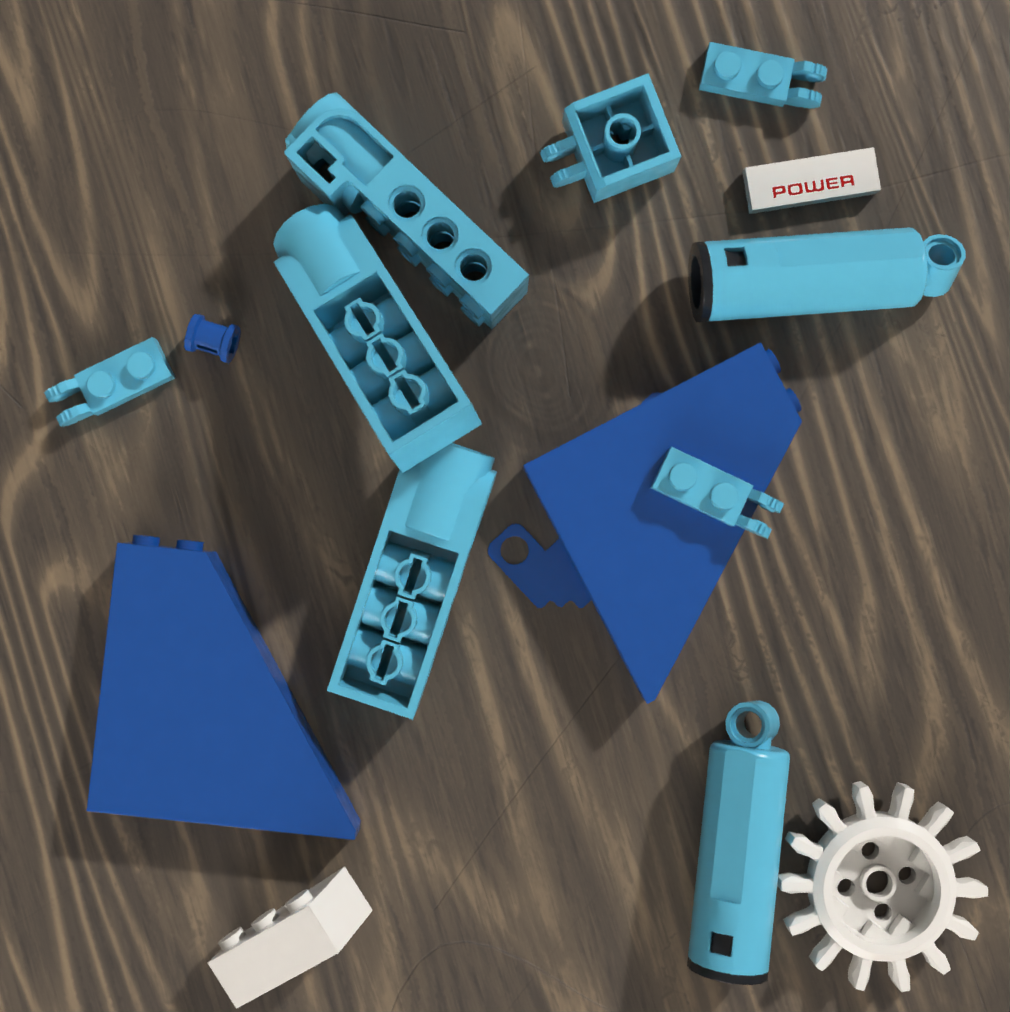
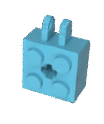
[540,73,681,203]

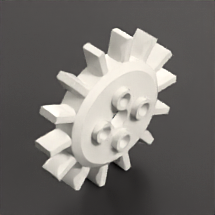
[777,781,988,992]

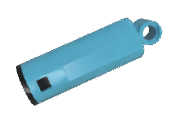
[688,227,966,322]
[687,700,790,985]

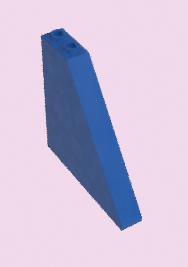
[523,342,802,704]
[87,535,361,840]

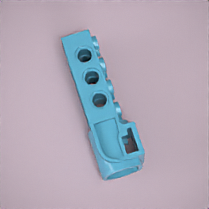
[285,92,529,329]
[273,204,482,473]
[327,443,498,720]

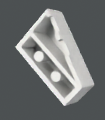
[208,866,373,1009]

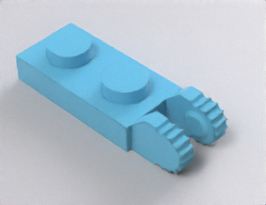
[699,42,827,109]
[44,337,176,427]
[650,447,784,539]

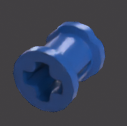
[184,314,241,364]

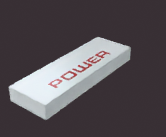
[742,147,881,214]

